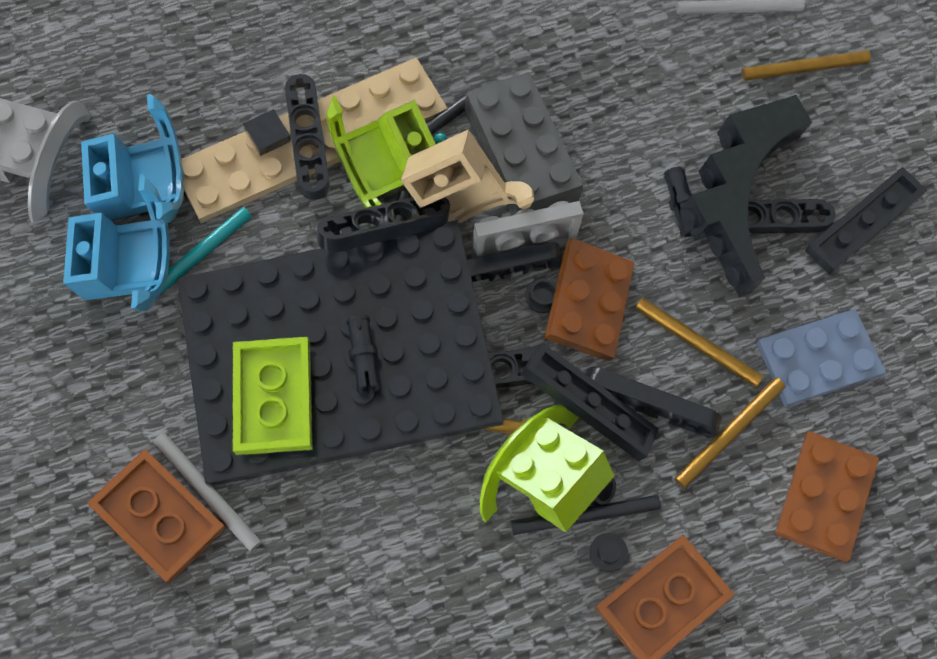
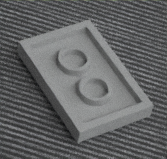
[471,201,584,258]

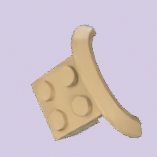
[401,129,534,224]

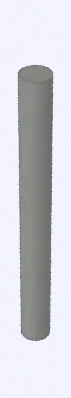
[676,0,805,15]
[153,433,262,553]

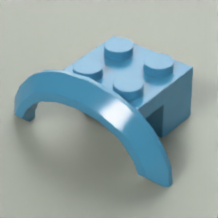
[81,94,184,224]
[63,175,170,312]

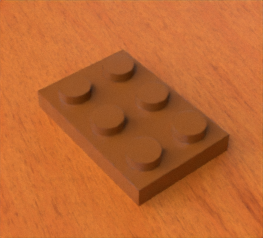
[544,238,635,361]
[774,431,879,562]
[87,449,226,585]
[594,534,735,659]

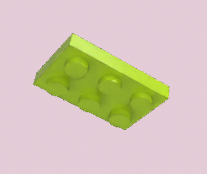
[233,337,312,455]

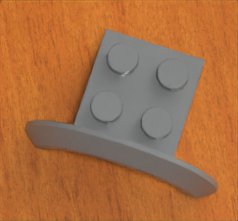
[0,98,91,222]

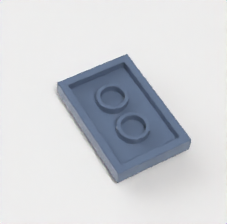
[756,309,886,407]

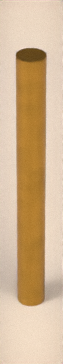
[741,50,871,81]
[635,297,764,388]
[674,377,786,489]

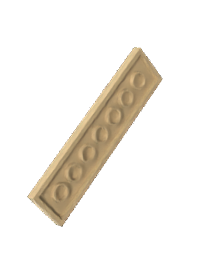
[181,57,448,223]

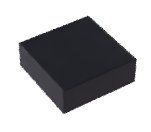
[243,109,291,156]

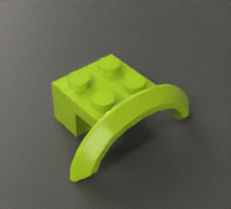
[327,95,436,219]
[480,405,614,532]

